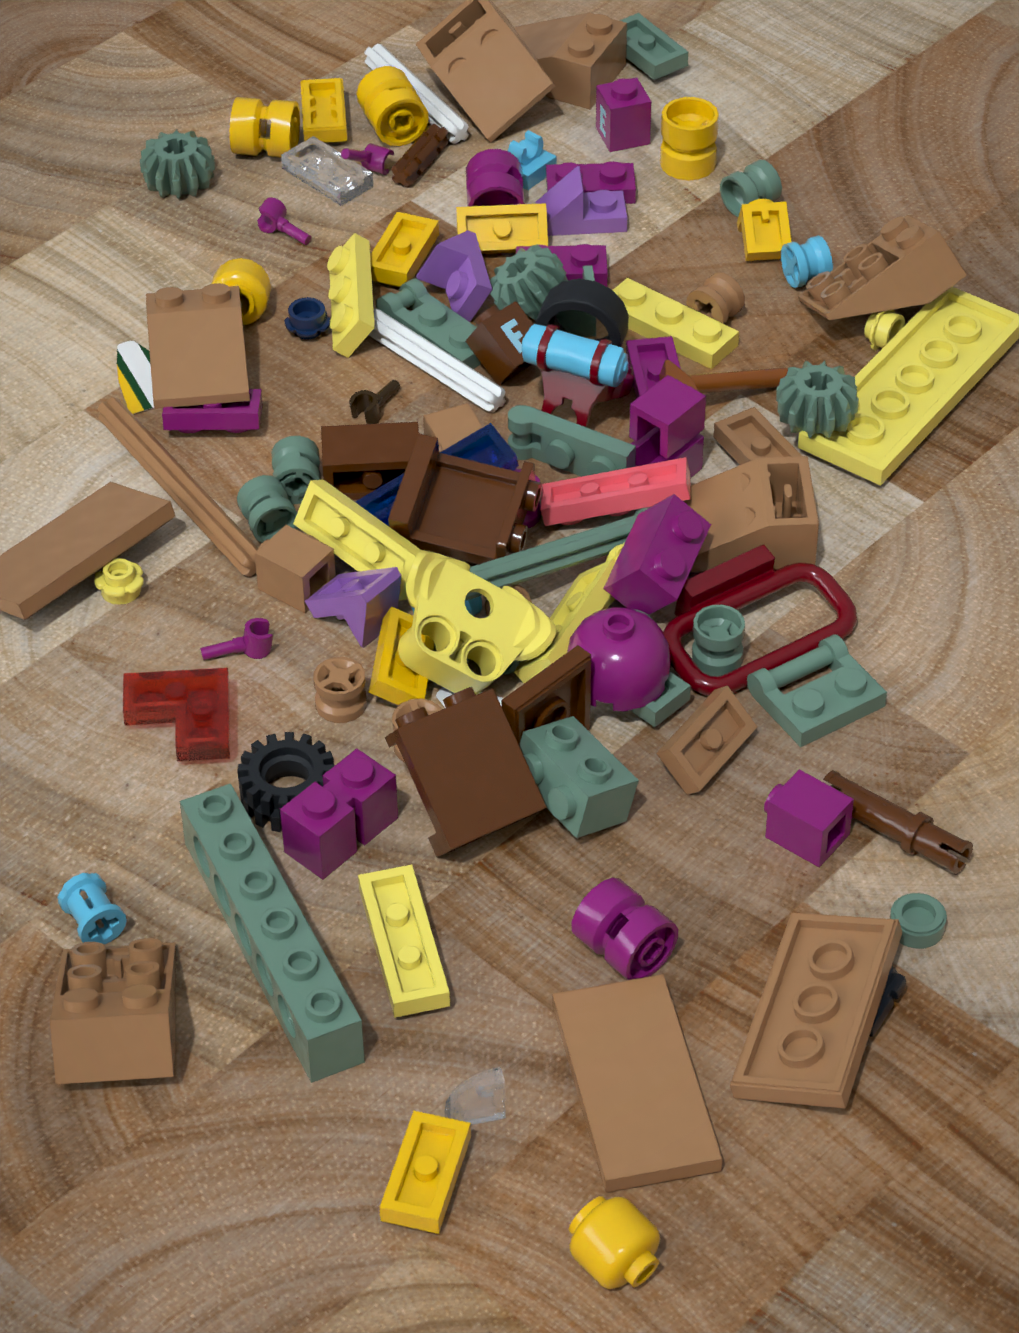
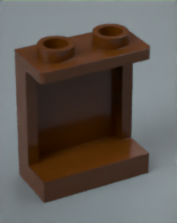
[388,433,542,564]
[385,687,547,857]

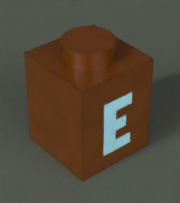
[466,301,533,385]

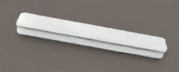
[365,44,469,144]
[369,309,506,413]

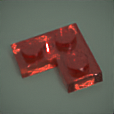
[123,668,230,762]

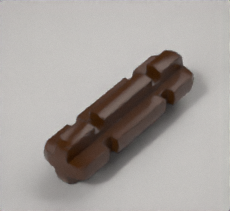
[391,124,449,187]

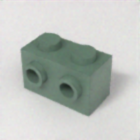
[519,716,639,838]

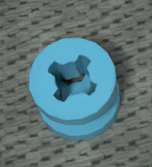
[781,235,833,288]

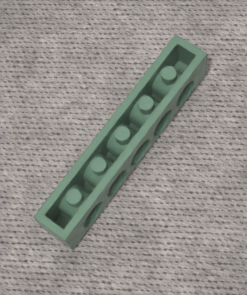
[180,783,365,1083]

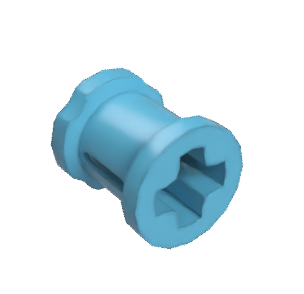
[57,873,127,945]

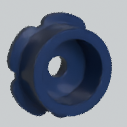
[285,297,330,339]

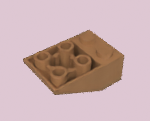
[416,0,556,143]
[797,215,967,320]
[684,456,819,572]
[50,938,176,1085]

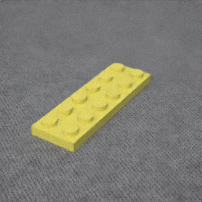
[798,286,1019,486]

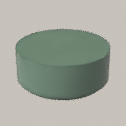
[890,893,947,949]

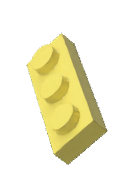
[327,233,375,358]
[613,278,739,370]
[293,479,421,601]
[514,559,615,683]
[358,864,450,1018]

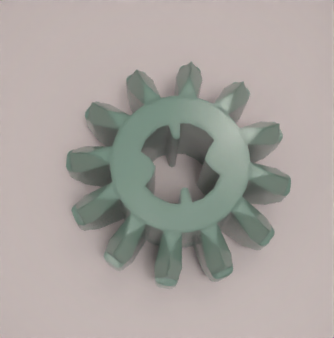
[140,129,215,199]
[490,244,567,320]
[776,361,859,439]

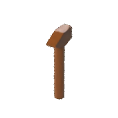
[659,360,788,393]

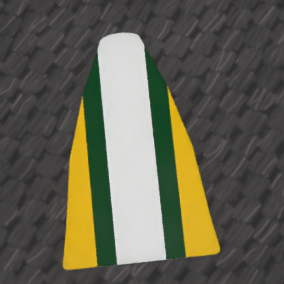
[117,341,154,414]

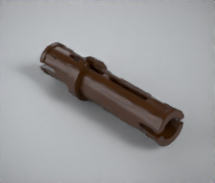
[823,770,973,874]

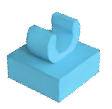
[507,130,557,190]

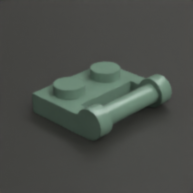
[747,634,887,748]

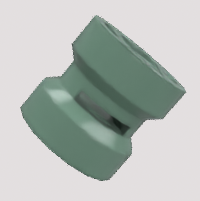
[720,159,782,217]
[271,436,321,504]
[237,475,298,543]
[692,605,745,676]

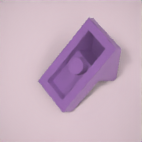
[535,166,627,236]
[416,230,493,322]
[305,567,402,648]

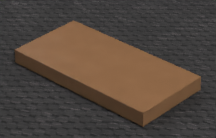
[0,481,176,620]
[730,913,902,1109]
[552,974,722,1193]

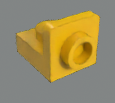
[737,199,791,261]

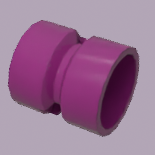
[466,149,525,207]
[571,877,679,980]

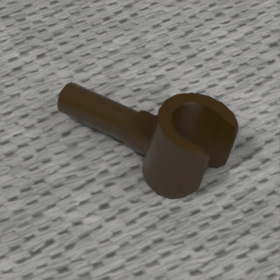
[349,380,400,424]

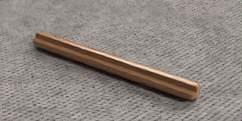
[97,397,258,577]

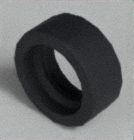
[536,279,629,347]

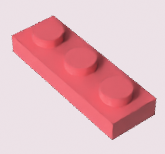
[540,457,690,526]

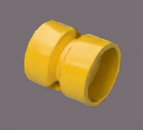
[356,66,429,146]
[230,97,300,158]
[660,97,719,181]

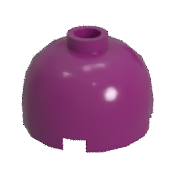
[567,607,670,711]

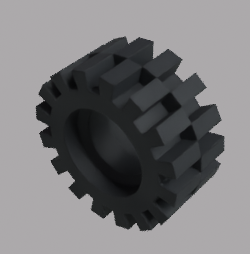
[237,732,335,832]

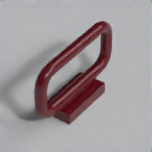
[663,544,857,696]

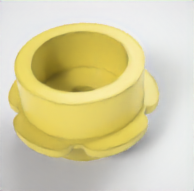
[864,309,905,351]
[94,558,144,605]

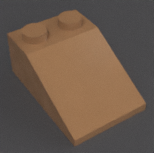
[514,13,627,110]
[146,283,250,409]

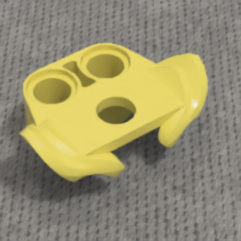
[398,550,556,695]

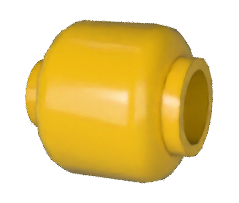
[211,258,271,325]
[569,1196,660,1289]

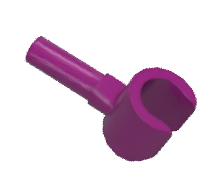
[341,143,394,175]
[258,197,311,245]
[200,618,273,660]

